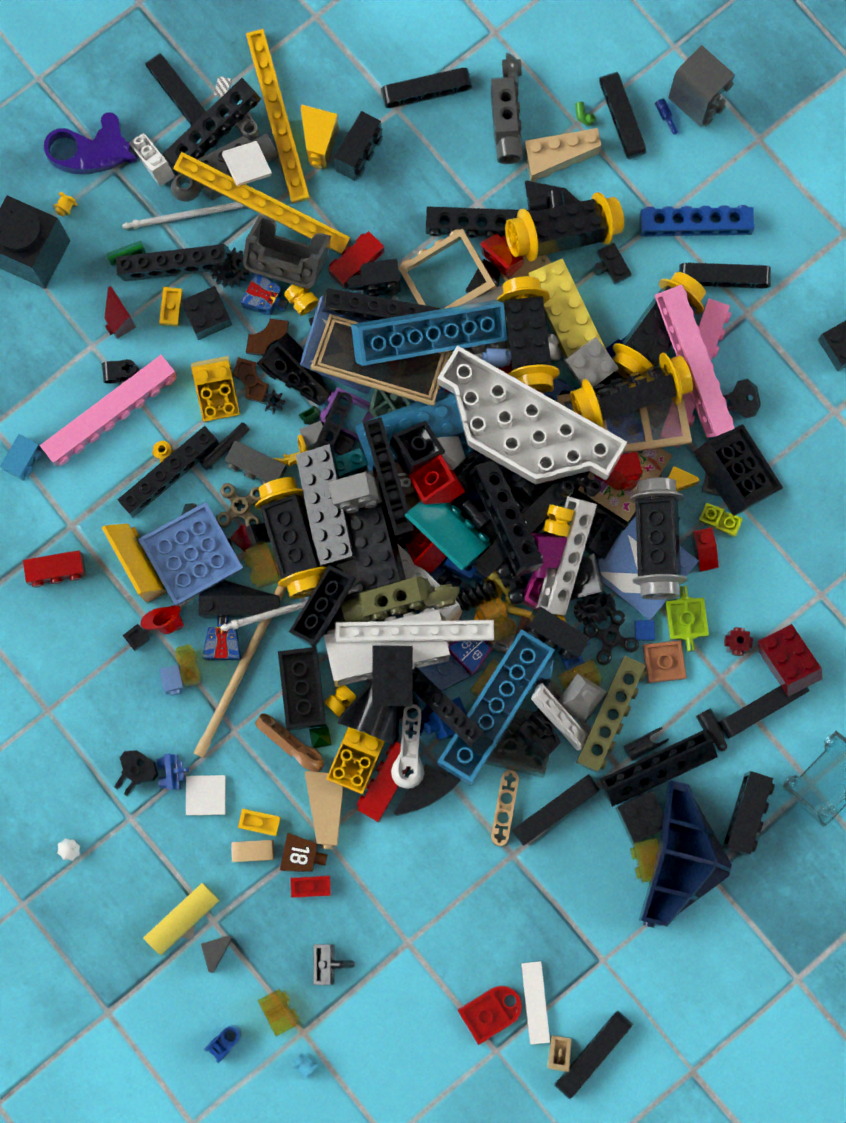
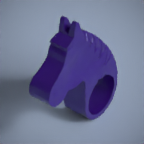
[44,112,137,174]

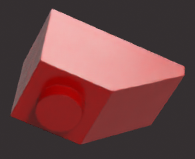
[690,527,719,572]

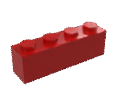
[357,742,410,823]

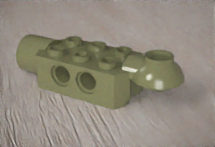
[342,576,459,622]

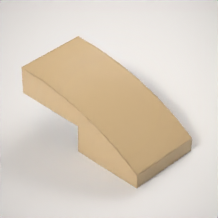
[231,840,274,862]

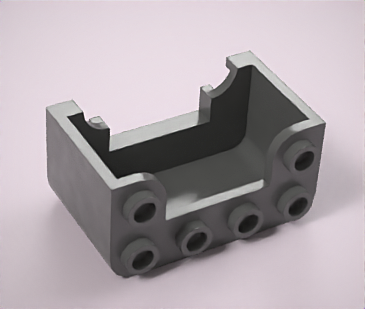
[668,45,735,127]
[243,215,331,288]

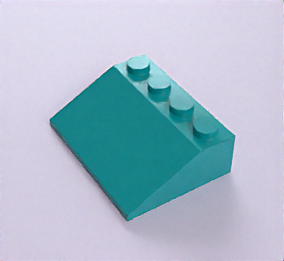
[404,501,492,570]

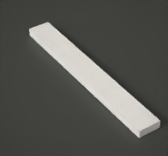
[335,620,494,643]

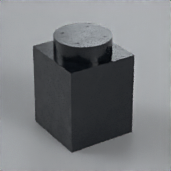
[0,195,71,289]

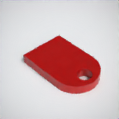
[458,986,522,1045]

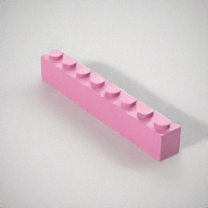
[654,285,735,438]
[659,298,731,448]
[40,354,177,467]

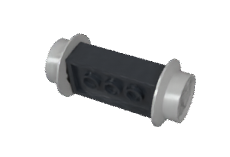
[630,478,687,600]

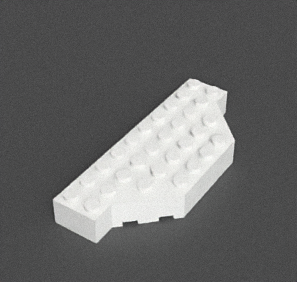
[437,346,627,484]

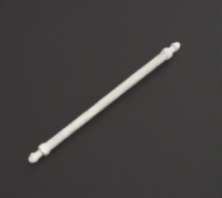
[122,202,246,230]
[220,584,363,631]

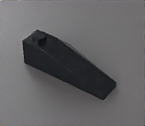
[257,333,331,406]
[199,580,280,619]

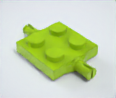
[665,586,709,652]

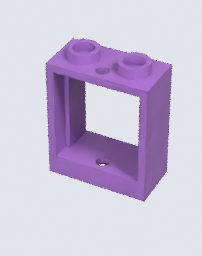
[319,387,374,443]

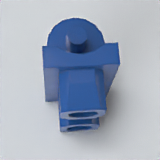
[156,754,189,790]

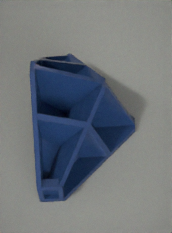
[639,780,732,928]

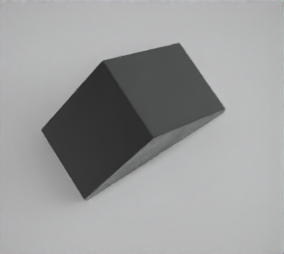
[201,935,233,973]

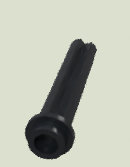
[199,422,250,470]

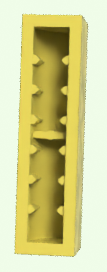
[143,883,220,955]

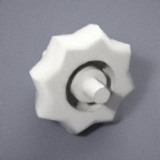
[57,838,80,861]

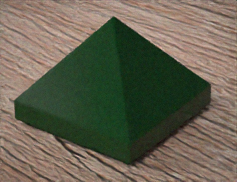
[299,406,321,425]
[309,726,332,748]

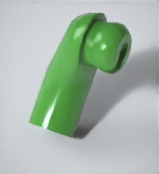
[575,101,596,126]

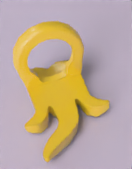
[273,434,308,467]

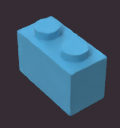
[0,434,42,481]

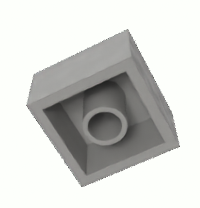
[563,337,618,388]
[329,472,383,513]

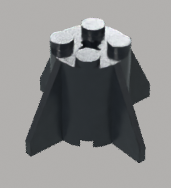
[338,678,399,745]

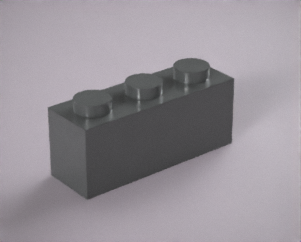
[224,441,287,485]

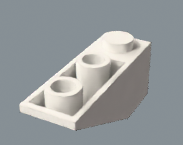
[129,133,175,187]

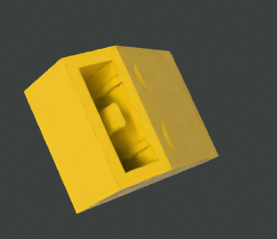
[191,356,240,422]
[326,727,385,794]

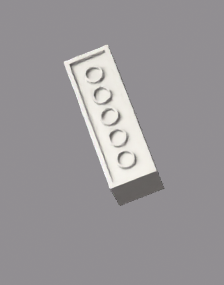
[324,608,450,687]

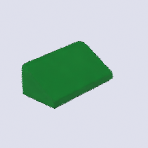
[107,241,146,266]

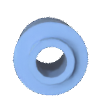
[482,348,511,368]

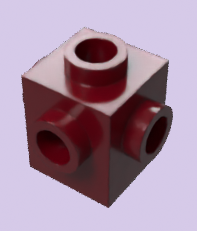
[724,627,753,656]

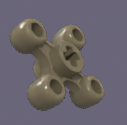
[216,483,261,528]

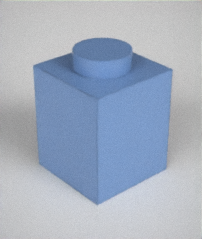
[159,665,185,696]

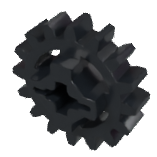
[210,247,250,288]
[574,592,616,626]

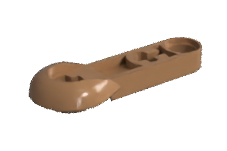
[255,713,324,772]

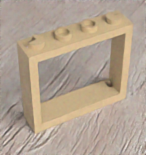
[398,229,497,309]

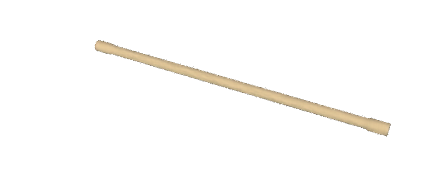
[193,579,287,758]

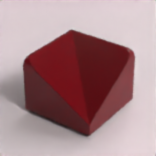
[230,524,252,552]

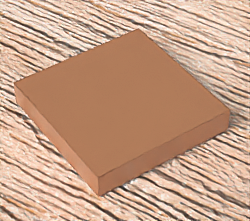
[642,640,687,683]

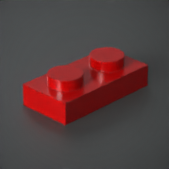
[290,876,331,898]

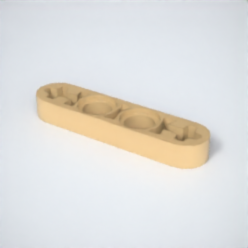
[491,770,519,846]

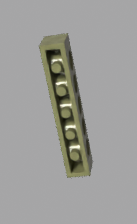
[576,656,647,773]

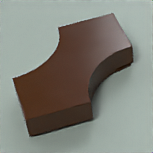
[246,319,289,356]
[233,357,269,403]

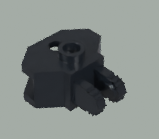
[723,379,761,418]
[114,750,159,797]

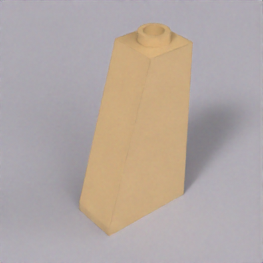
[305,771,344,849]

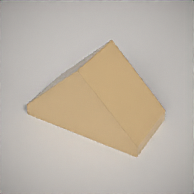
[547,1035,571,1072]

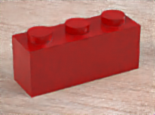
[328,231,385,290]
[23,550,86,587]

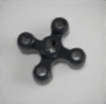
[557,471,601,497]
[496,557,527,605]
[583,610,639,666]

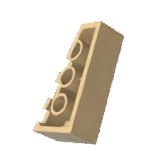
[524,128,601,182]

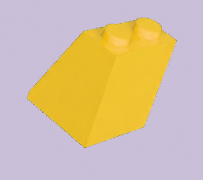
[301,105,339,169]

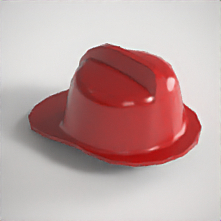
[140,605,184,635]

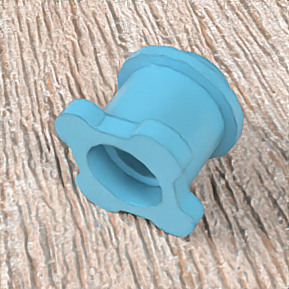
[293,1053,318,1079]

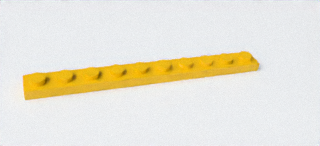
[246,29,310,204]
[173,152,350,255]

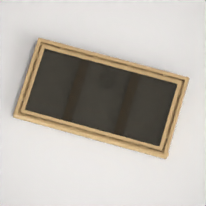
[311,314,450,406]

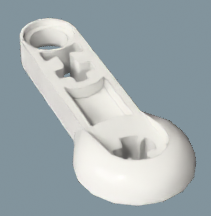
[391,704,424,789]

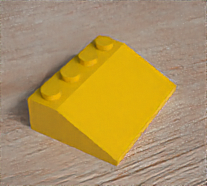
[101,523,167,603]

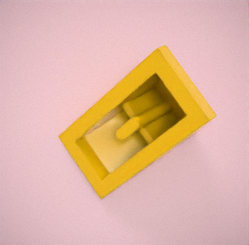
[668,466,700,492]

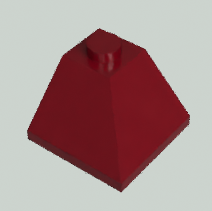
[104,286,136,339]

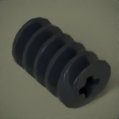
[456,577,498,611]

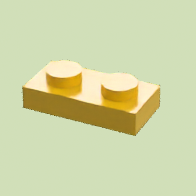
[159,287,183,327]
[238,809,281,836]

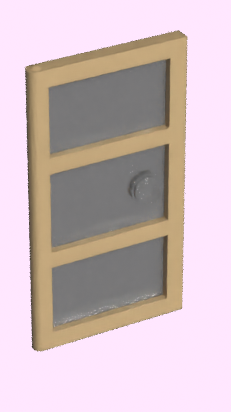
[557,394,692,453]

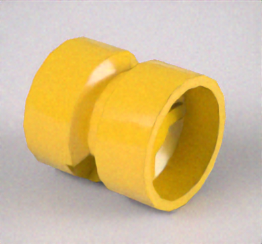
[284,284,319,316]
[543,504,574,537]
[324,685,357,718]

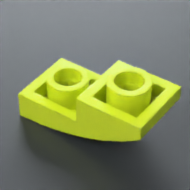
[699,503,743,537]

